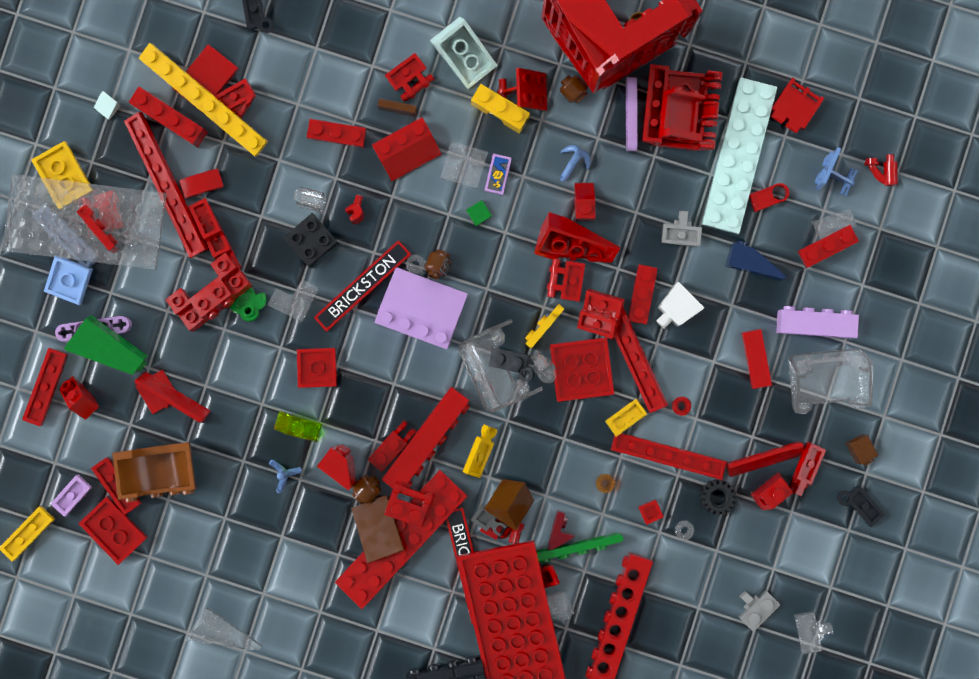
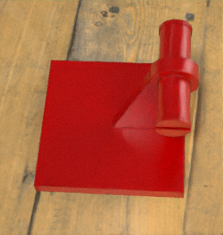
[497,68,547,111]

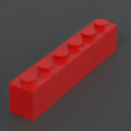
[382,387,470,488]

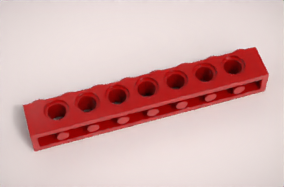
[585,552,653,679]

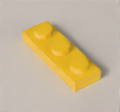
[0,506,55,562]

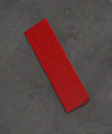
[135,372,210,423]
[726,442,804,477]

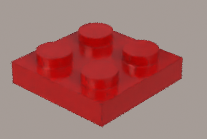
[297,348,337,388]

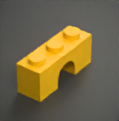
[471,84,530,134]

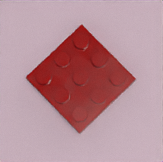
[550,337,614,402]

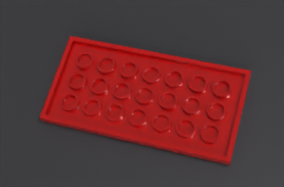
[458,540,566,679]

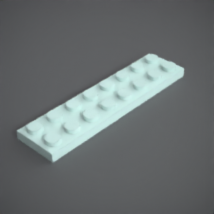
[701,77,777,234]

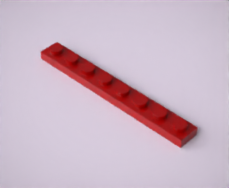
[124,112,208,258]

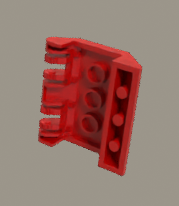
[642,64,722,151]

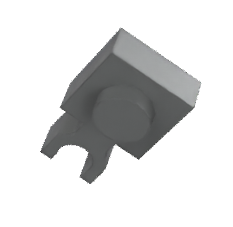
[471,504,507,537]

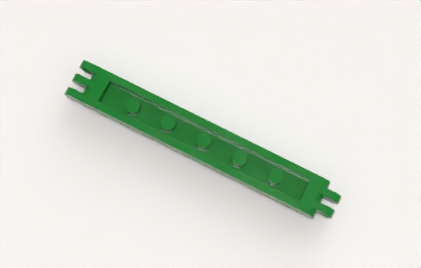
[537,532,623,564]

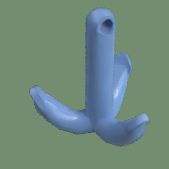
[560,145,591,182]
[269,460,302,493]

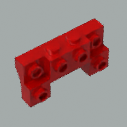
[165,253,253,332]

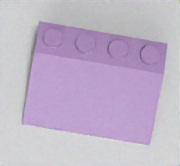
[374,267,468,349]

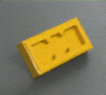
[605,399,647,437]

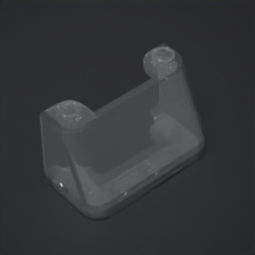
[788,349,874,414]

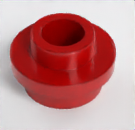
[672,396,691,416]

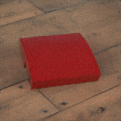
[577,289,625,339]

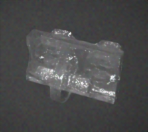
[530,351,556,383]

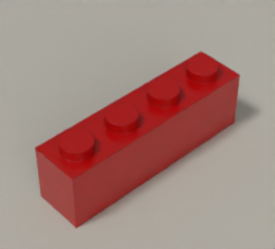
[129,87,208,148]

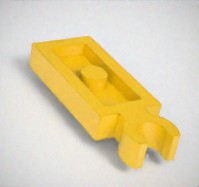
[525,304,564,349]
[462,424,497,478]

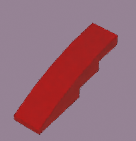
[188,198,242,270]

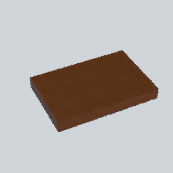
[351,495,405,564]

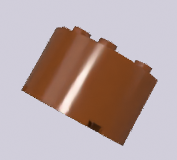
[112,442,196,502]

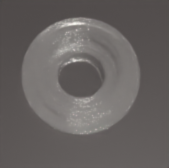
[406,255,425,274]
[675,521,694,540]

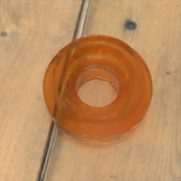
[596,474,615,493]

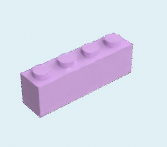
[776,306,859,338]

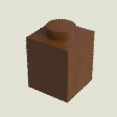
[845,434,878,466]

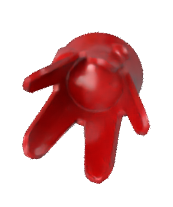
[500,523,525,544]

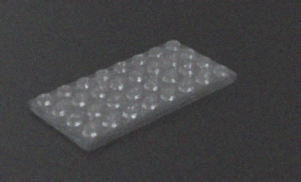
[2,174,167,270]

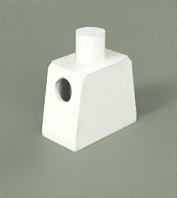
[656,282,704,329]

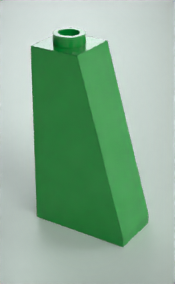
[64,315,148,375]

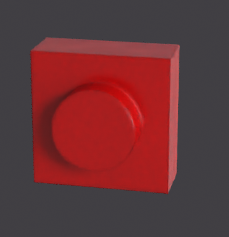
[638,499,664,525]

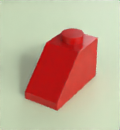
[574,183,595,221]

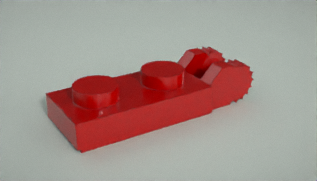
[367,420,416,472]

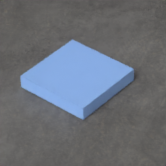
[44,255,93,305]

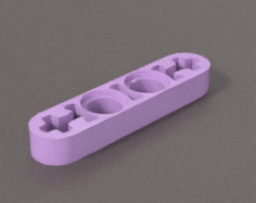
[626,77,637,151]
[55,316,132,342]

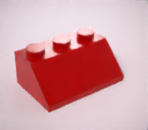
[372,117,442,182]
[317,444,357,490]

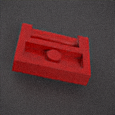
[384,482,433,527]

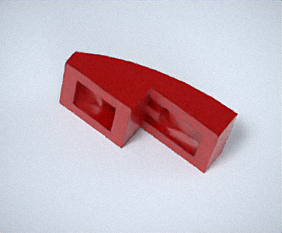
[179,168,224,199]

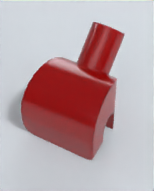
[345,195,364,224]

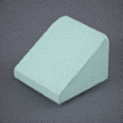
[94,91,121,120]

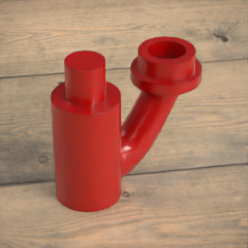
[864,154,898,186]

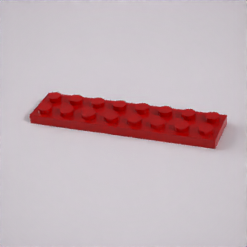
[335,470,468,609]

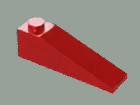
[534,212,620,263]

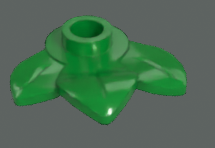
[230,288,267,322]

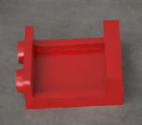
[659,86,706,144]

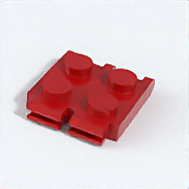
[771,77,824,133]

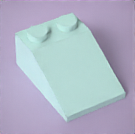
[430,17,498,89]

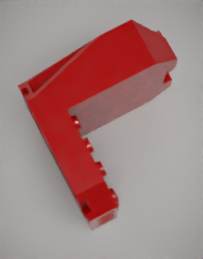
[541,0,703,94]

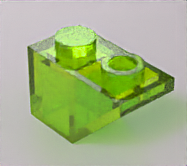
[274,411,322,442]

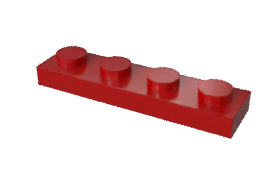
[22,348,69,426]

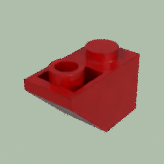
[59,376,99,420]

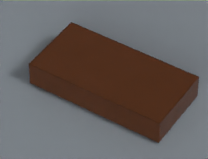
[377,99,417,117]

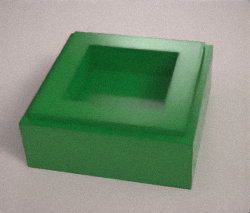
[466,200,492,226]

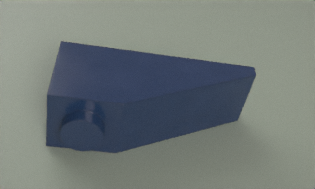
[725,241,786,281]

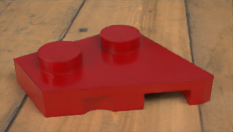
[215,78,256,119]

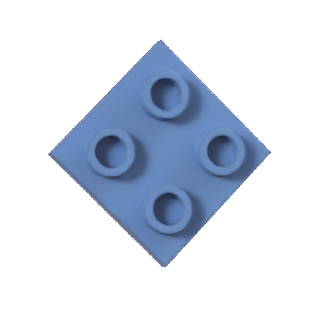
[814,147,858,196]

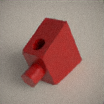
[750,472,793,510]

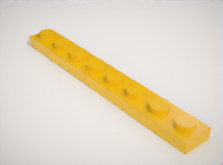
[139,43,268,157]

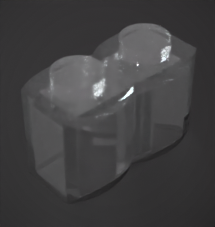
[293,187,327,214]

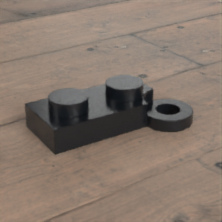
[242,0,274,34]
[489,347,534,382]
[837,485,885,527]

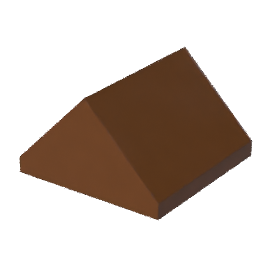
[484,479,534,531]

